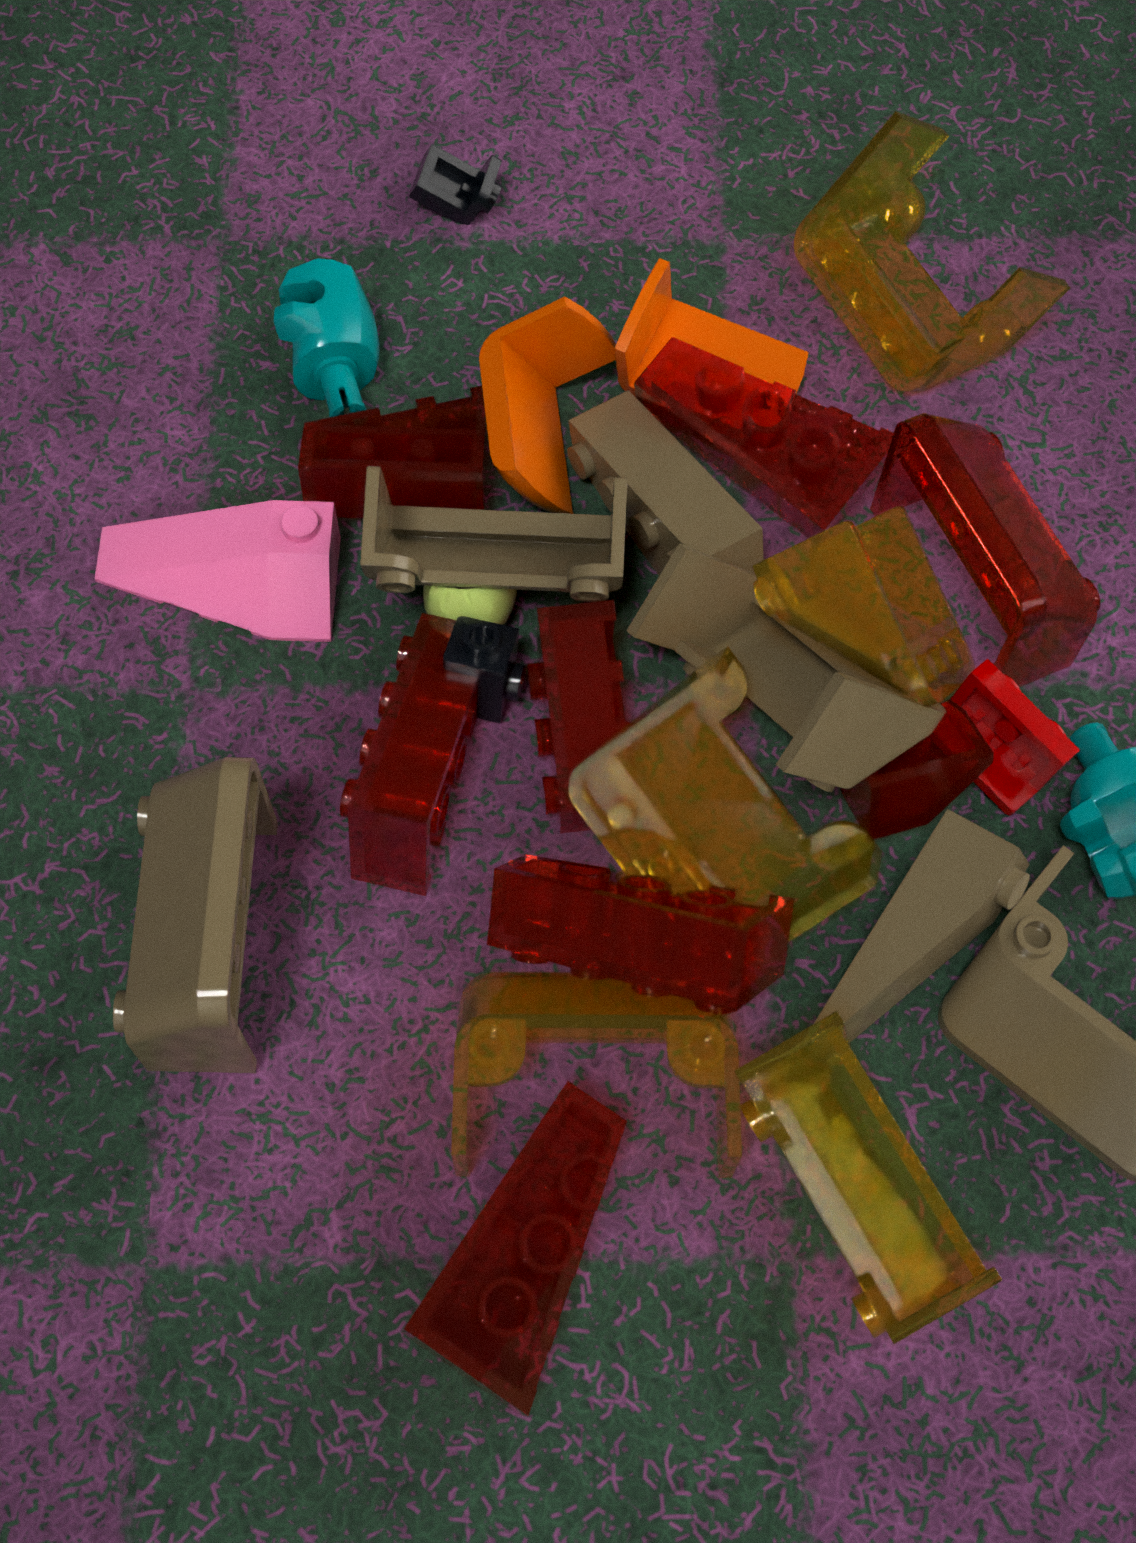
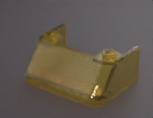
[794,111,1071,393]
[451,972,742,1178]
[734,1011,1003,1345]

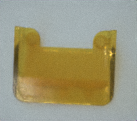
[752,506,975,708]
[568,646,882,978]

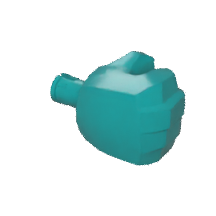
[273,258,380,429]
[1060,722,1136,899]

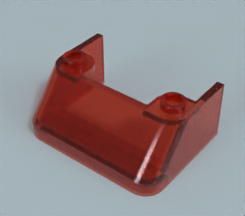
[870,413,1101,687]

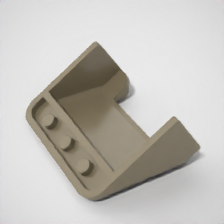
[360,466,627,602]

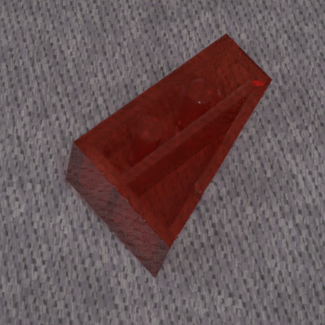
[298,386,489,518]
[526,600,639,834]

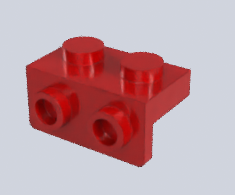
[929,658,1080,816]

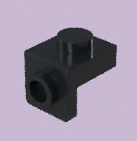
[409,144,502,225]
[443,616,526,723]

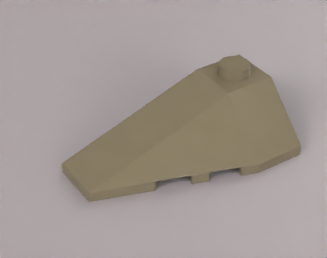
[803,809,1030,1058]

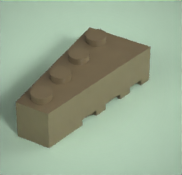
[567,390,764,577]

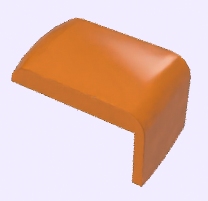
[614,258,809,446]
[479,296,616,514]

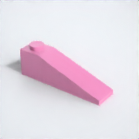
[94,500,341,642]

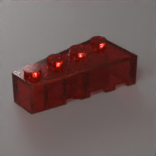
[634,337,901,547]
[340,613,478,896]
[487,854,795,1015]
[401,1081,627,1416]

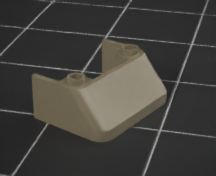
[626,543,946,792]
[113,757,278,1073]
[938,845,1136,1182]

